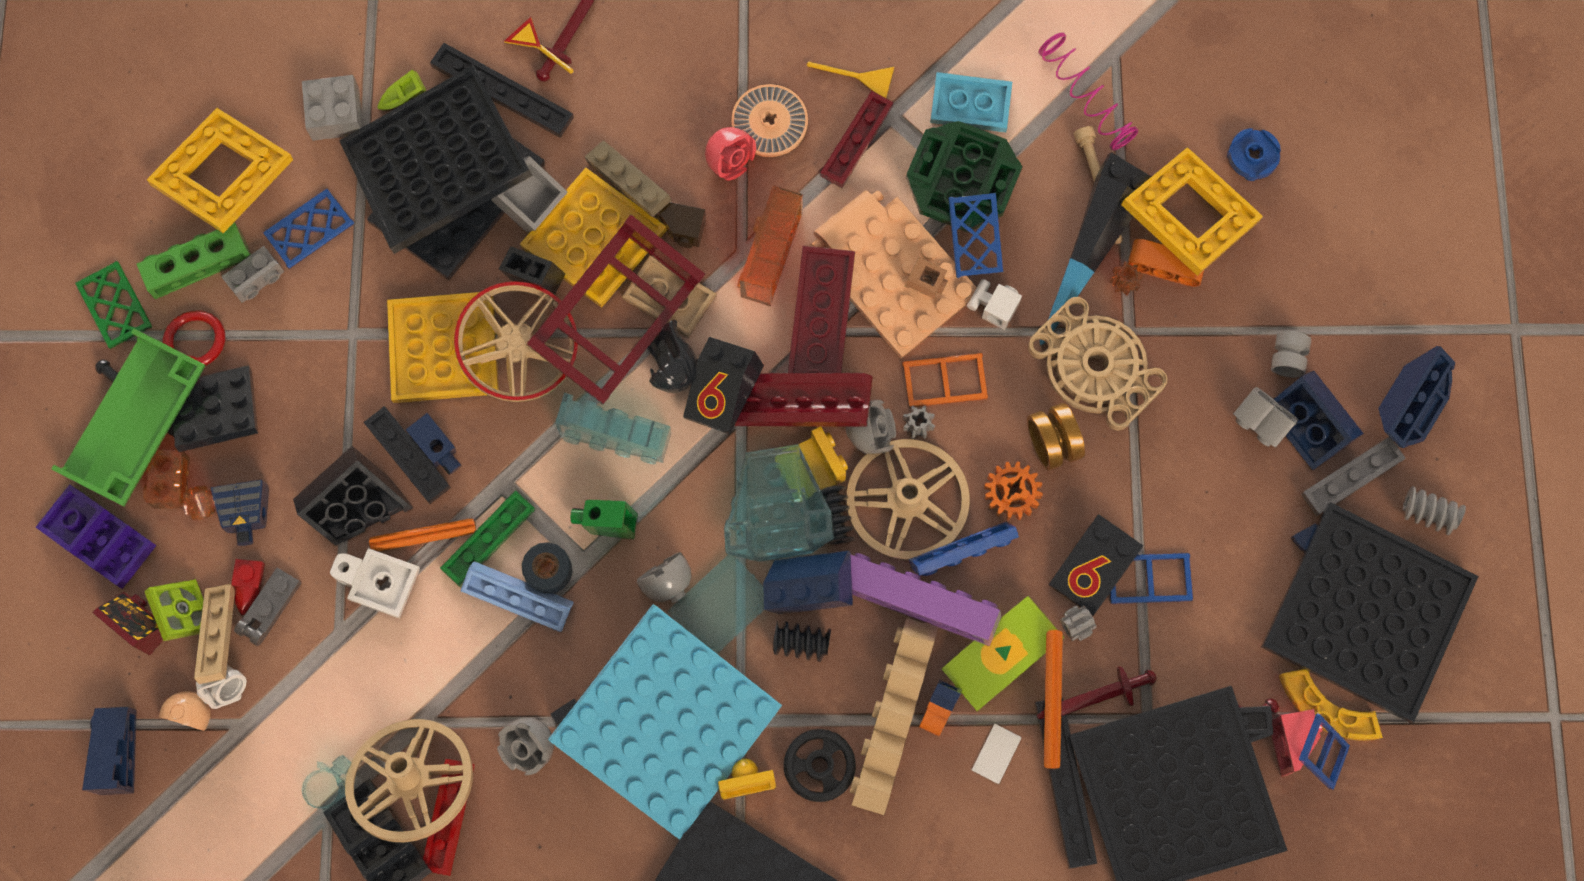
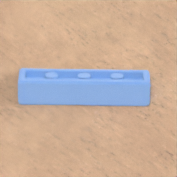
[460,561,574,632]

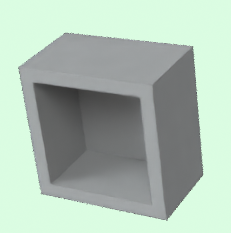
[302,75,363,141]
[491,156,567,232]

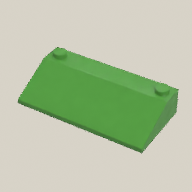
[51,328,206,506]

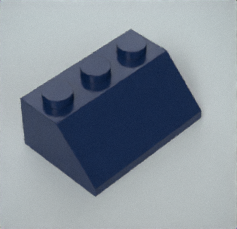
[1273,371,1364,470]
[763,551,853,614]

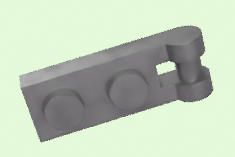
[234,568,301,646]

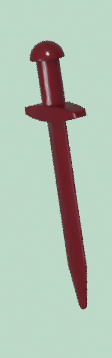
[536,0,594,82]
[1037,666,1157,719]

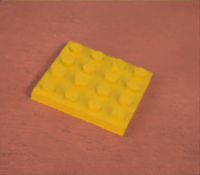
[520,168,667,308]
[387,292,499,403]

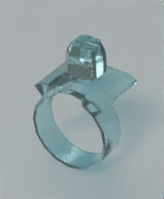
[301,755,352,810]

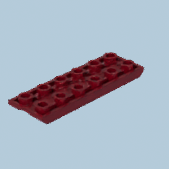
[734,373,873,427]

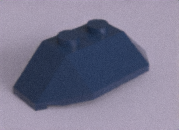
[1378,346,1455,448]

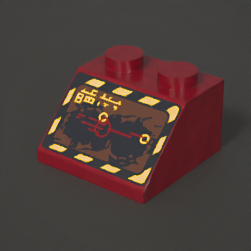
[92,592,163,655]

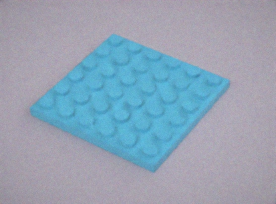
[548,604,782,840]

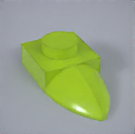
[377,70,426,110]

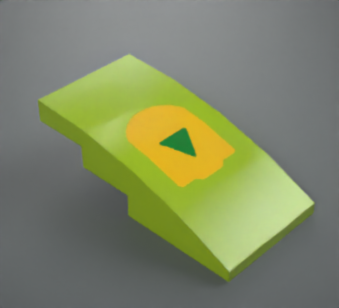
[942,596,1064,711]

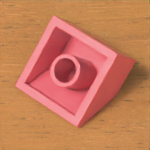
[1271,709,1322,777]

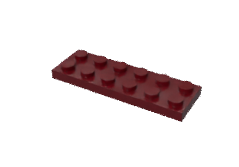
[788,246,855,373]

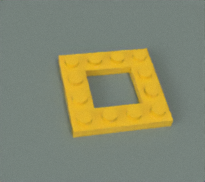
[147,108,293,233]
[1121,147,1263,276]

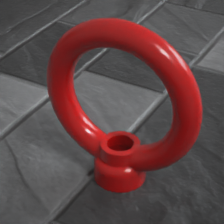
[162,310,226,366]

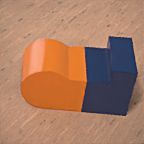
[919,679,962,736]

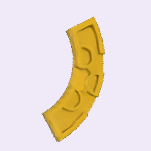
[1279,669,1383,741]

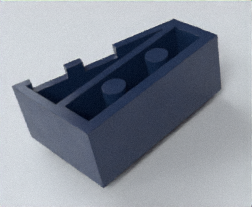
[82,707,137,795]

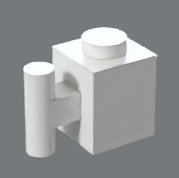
[967,279,1022,330]

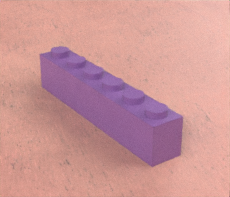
[851,553,1001,646]

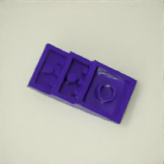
[36,484,157,589]

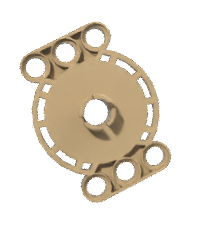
[1028,297,1168,431]

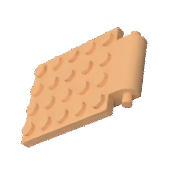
[811,190,977,359]

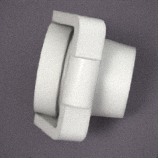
[196,665,247,709]

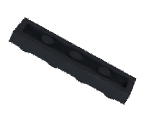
[363,406,451,504]

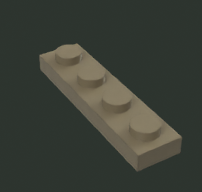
[585,140,671,217]

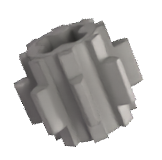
[903,406,935,439]
[1060,605,1096,641]

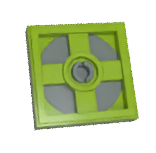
[144,579,204,641]

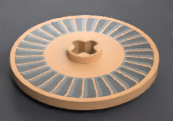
[732,84,808,157]

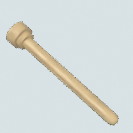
[1073,126,1123,245]

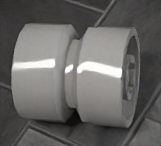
[1271,331,1312,378]

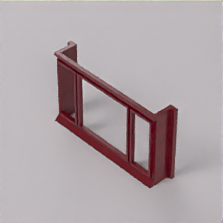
[526,214,705,405]

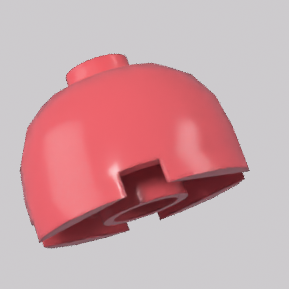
[705,127,756,181]

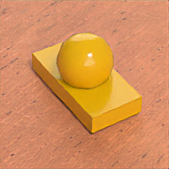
[718,758,776,800]

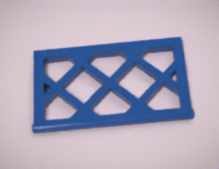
[263,189,354,269]
[949,193,1003,278]

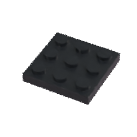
[173,365,258,453]

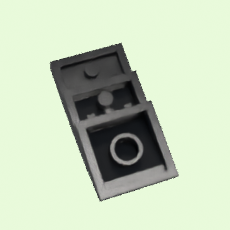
[323,779,432,881]

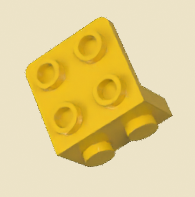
[775,427,848,503]

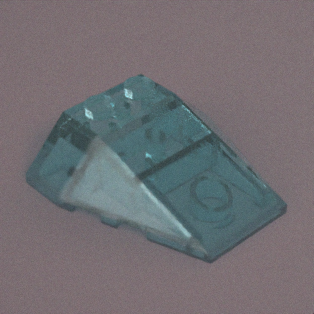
[724,444,834,562]

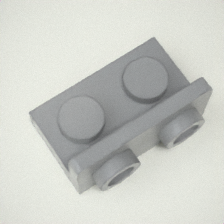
[222,246,284,303]

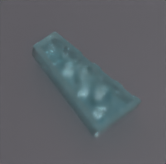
[555,393,672,464]

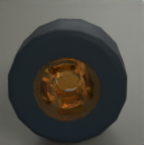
[522,542,573,593]

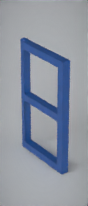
[1110,553,1193,604]
[1299,713,1350,790]

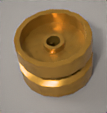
[1027,403,1085,471]

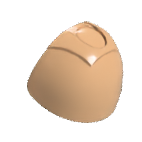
[159,691,210,731]

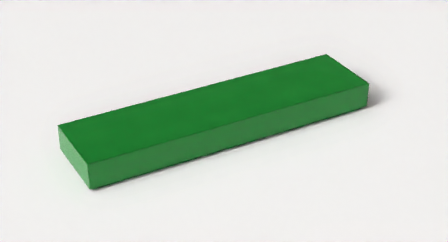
[440,490,536,588]

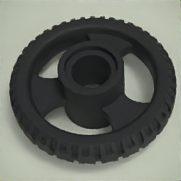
[784,729,856,802]

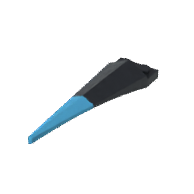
[1040,152,1152,345]

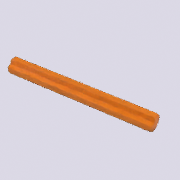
[1044,630,1063,769]

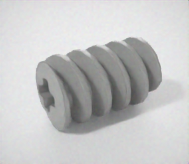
[1403,486,1466,536]

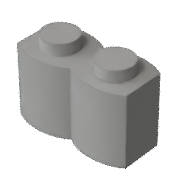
[1233,387,1298,448]

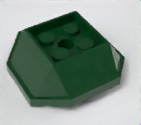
[906,121,1023,233]

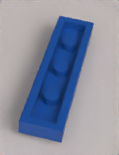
[909,521,1019,576]

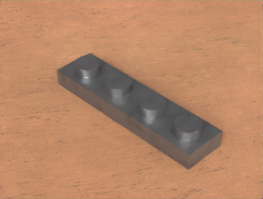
[1301,437,1405,516]

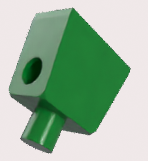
[570,500,638,540]

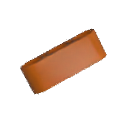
[1127,239,1204,287]

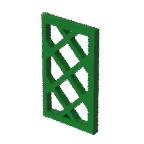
[75,261,152,349]

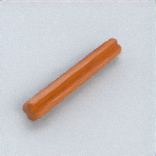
[369,518,476,551]

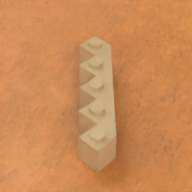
[850,618,938,815]

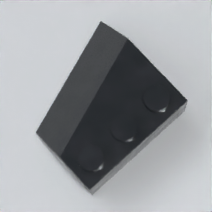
[293,446,413,546]

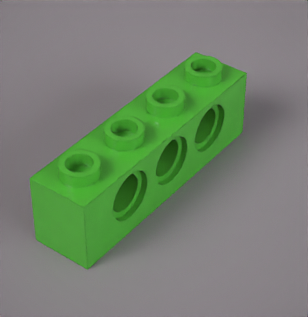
[137,222,251,299]

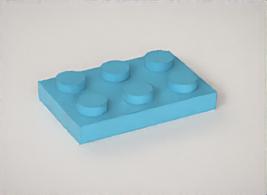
[930,72,1012,133]

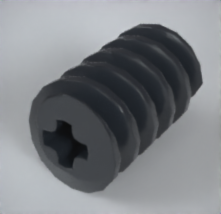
[814,486,855,545]
[773,621,831,662]

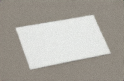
[972,724,1022,784]

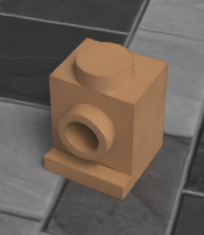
[905,257,948,298]

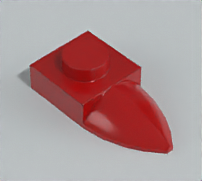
[231,559,265,615]

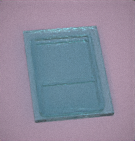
[667,552,764,654]

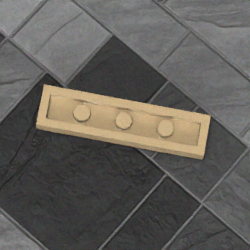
[194,584,235,684]

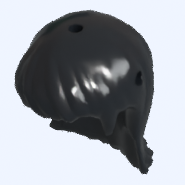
[647,320,698,393]

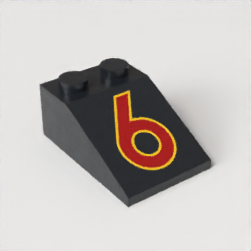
[683,337,764,434]
[1049,514,1144,616]

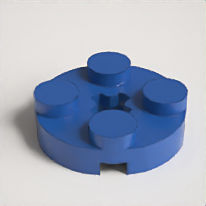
[1227,128,1281,181]

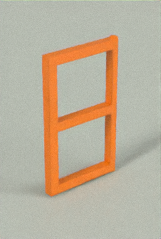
[902,353,988,408]

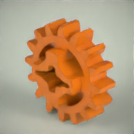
[984,461,1043,520]

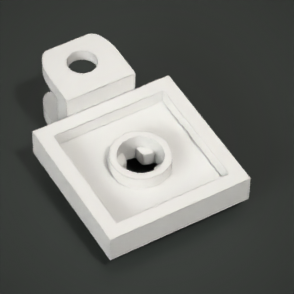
[330,548,420,619]

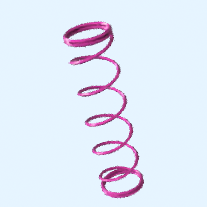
[1038,32,1138,150]

